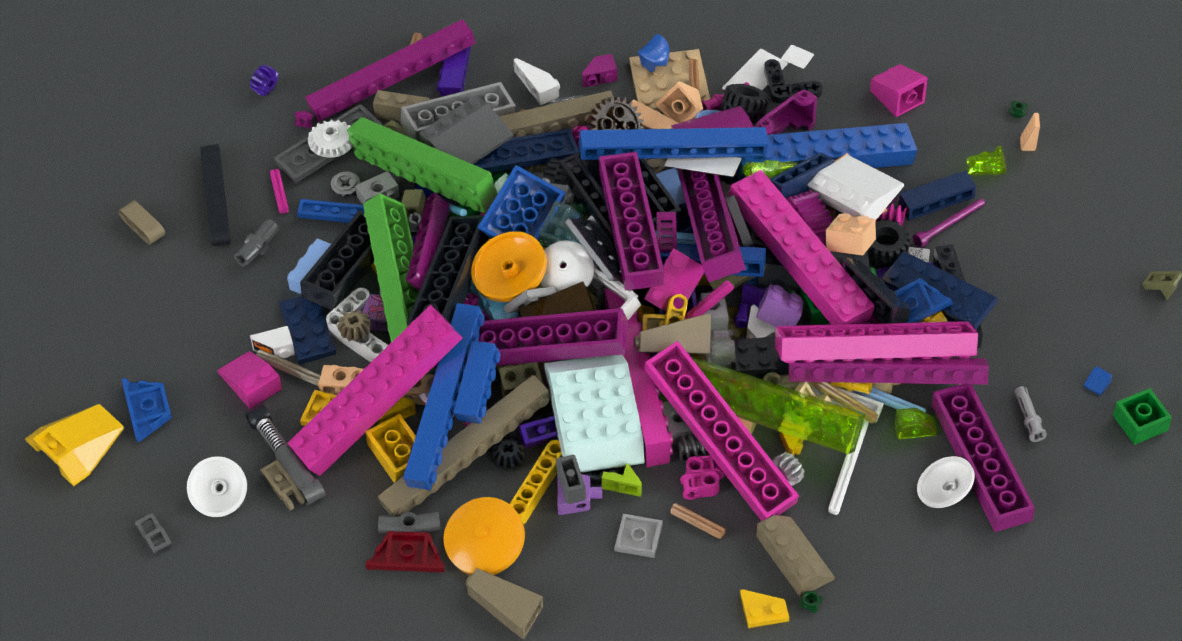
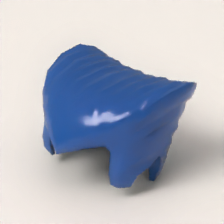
[637,34,669,72]

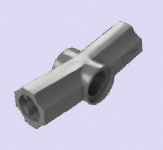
[234,219,279,267]
[378,512,441,534]

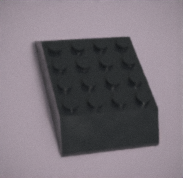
[560,152,681,239]

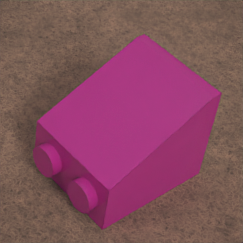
[870,64,928,117]

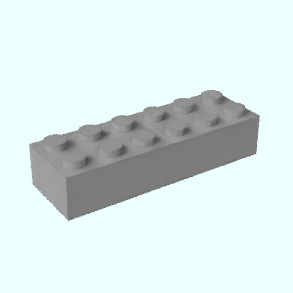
[400,82,516,142]

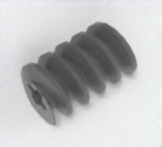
[677,433,707,461]

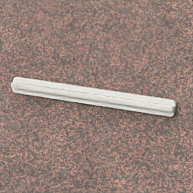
[828,417,869,515]

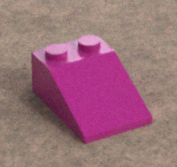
[217,351,282,409]

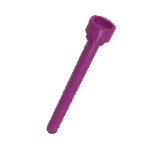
[913,199,985,248]

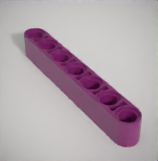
[406,193,450,292]

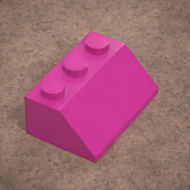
[644,248,704,312]

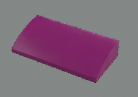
[671,106,753,129]

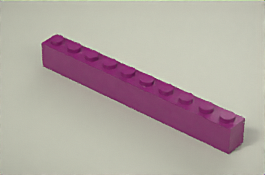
[305,19,476,122]
[788,357,989,385]

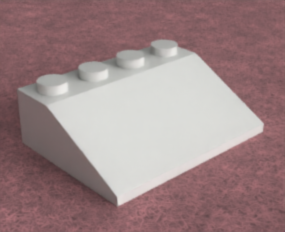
[808,155,904,220]

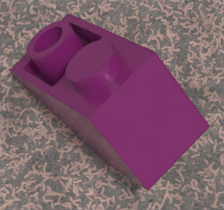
[582,54,617,88]

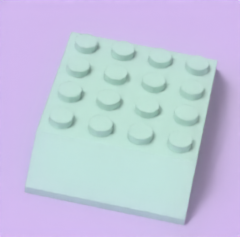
[544,355,644,472]

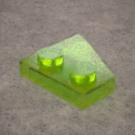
[967,146,1006,175]

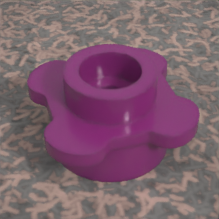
[295,111,312,129]

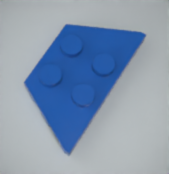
[894,278,953,323]
[121,378,172,442]

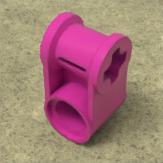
[685,455,725,481]
[680,471,720,500]

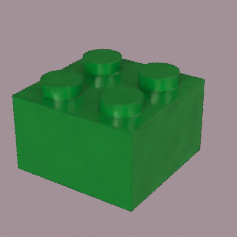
[1113,388,1172,445]

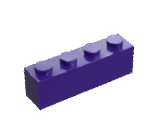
[437,46,471,97]
[518,416,559,449]

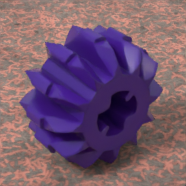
[250,64,279,96]

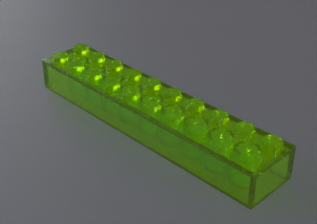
[689,355,865,455]

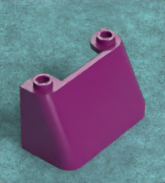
[753,90,817,135]

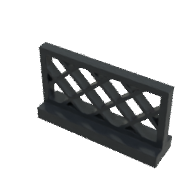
[565,215,624,285]

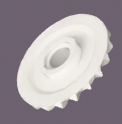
[308,119,353,158]

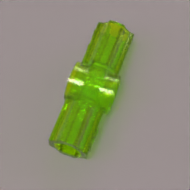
[743,160,797,179]

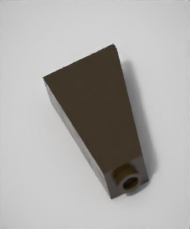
[519,281,596,318]

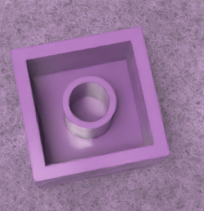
[756,284,804,327]

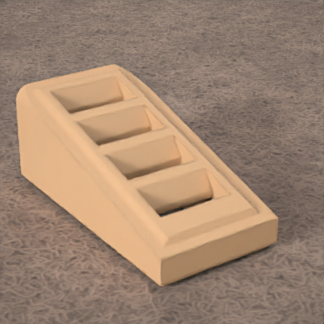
[1020,113,1040,151]

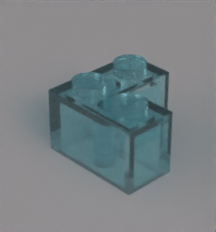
[539,201,583,246]

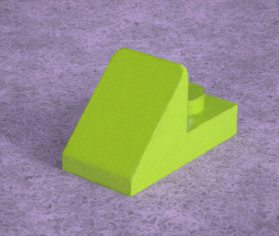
[602,463,642,497]

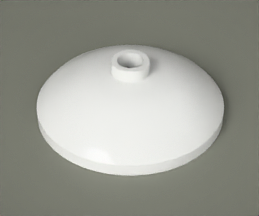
[540,241,595,292]
[917,456,974,508]
[187,457,247,517]

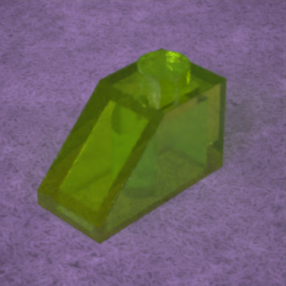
[895,408,938,439]

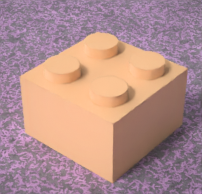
[826,213,876,255]

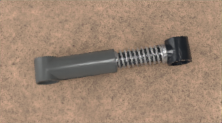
[245,404,326,505]

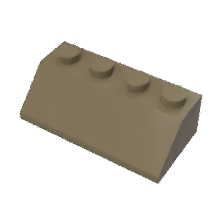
[756,515,835,597]

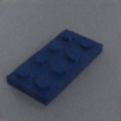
[279,296,336,365]

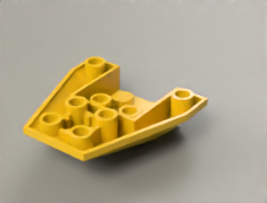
[25,404,124,486]

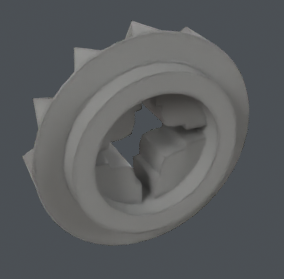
[331,172,360,197]

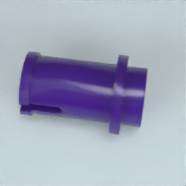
[734,303,750,328]

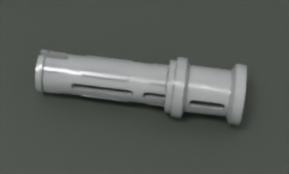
[1015,386,1047,442]

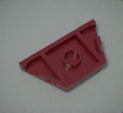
[365,531,445,573]

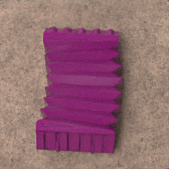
[786,190,834,248]

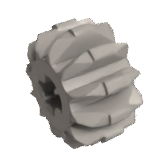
[772,452,805,486]

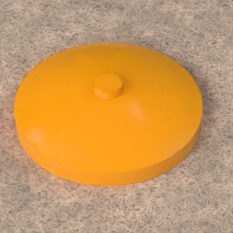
[471,232,547,302]
[444,497,525,575]

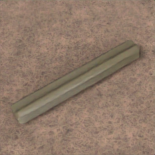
[256,350,321,386]

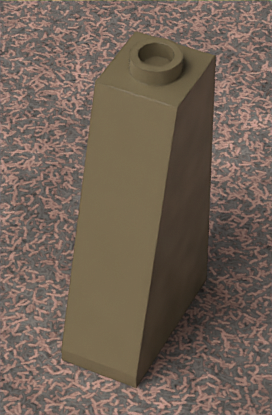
[634,314,711,354]
[466,568,543,639]

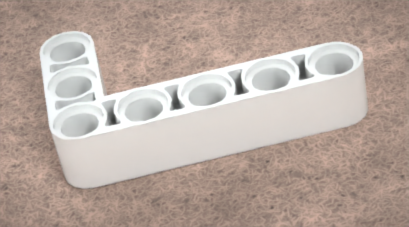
[326,288,388,362]

